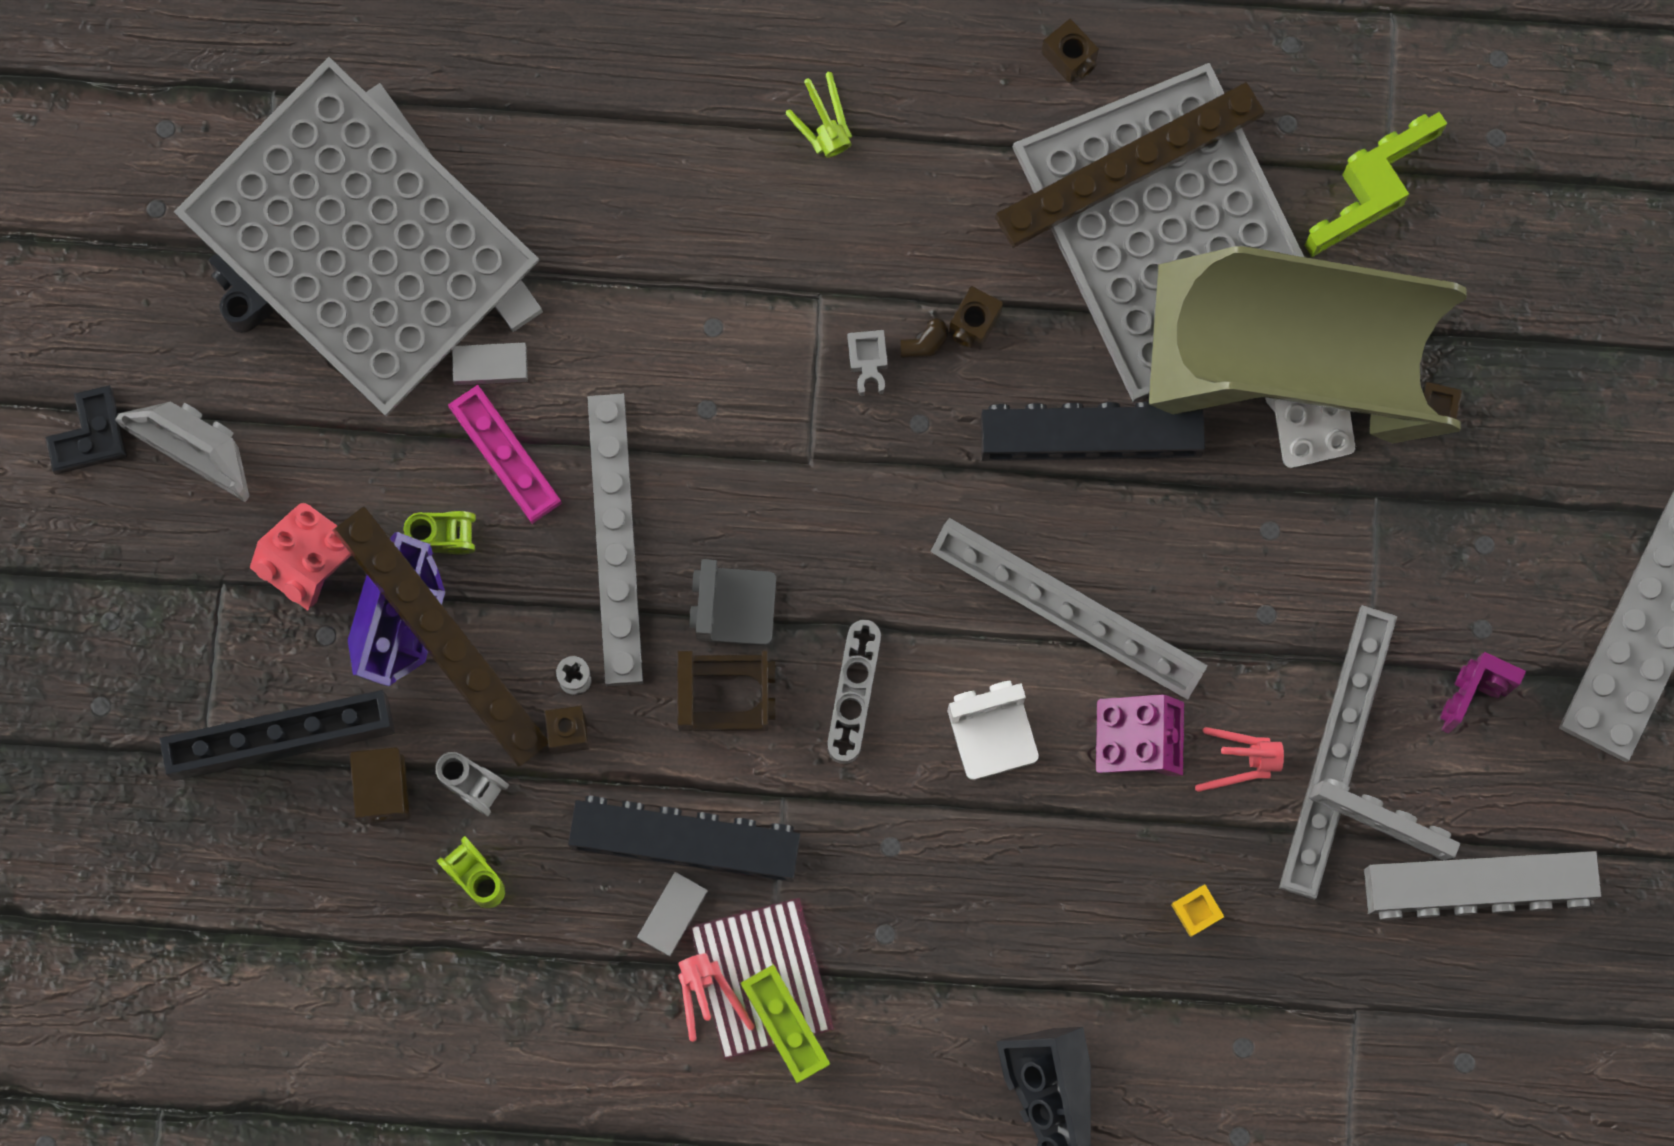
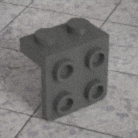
[689,559,776,646]

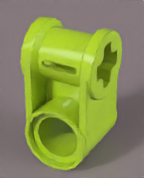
[403,511,476,555]
[437,836,505,908]

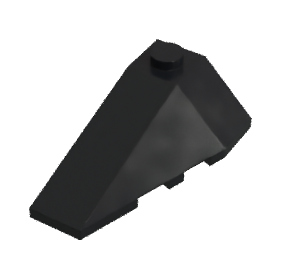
[996,1027,1091,1146]

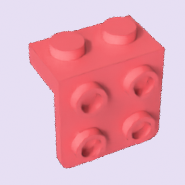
[250,503,351,611]

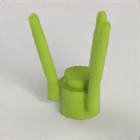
[786,72,852,158]

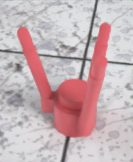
[1195,727,1284,792]
[678,953,755,1042]

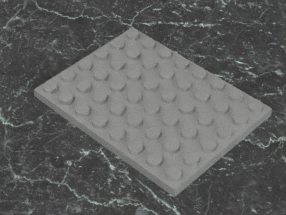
[174,57,539,417]
[1013,63,1304,403]

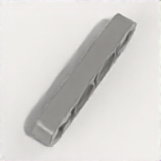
[828,620,881,764]

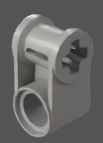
[436,752,509,816]

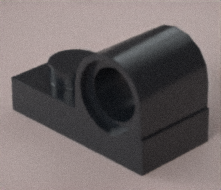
[208,254,273,333]

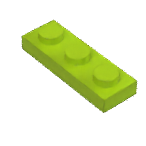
[740,964,830,1084]

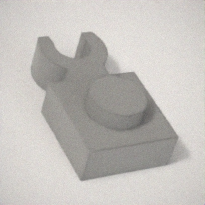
[847,330,888,396]

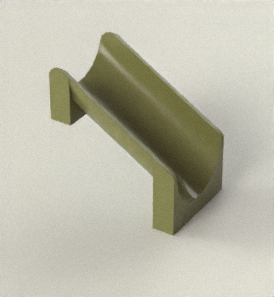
[1149,246,1467,444]

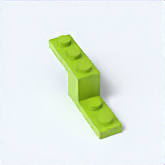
[1304,112,1447,257]

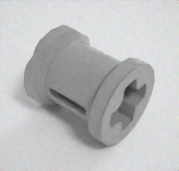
[556,656,592,695]

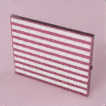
[690,898,834,1060]

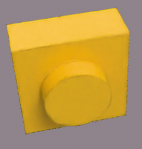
[1171,884,1224,937]

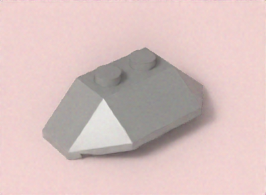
[115,401,249,502]

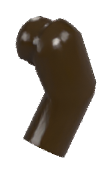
[900,318,949,358]

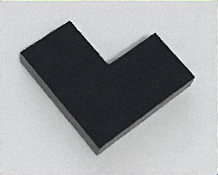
[45,385,127,475]

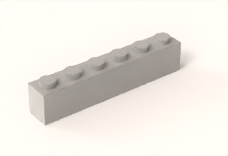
[1364,851,1601,920]

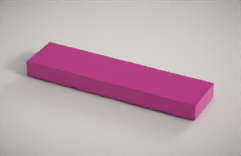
[448,385,562,524]

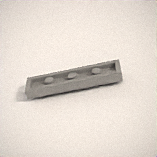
[1309,779,1461,860]

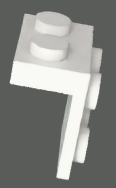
[1265,397,1355,468]
[947,681,1039,780]

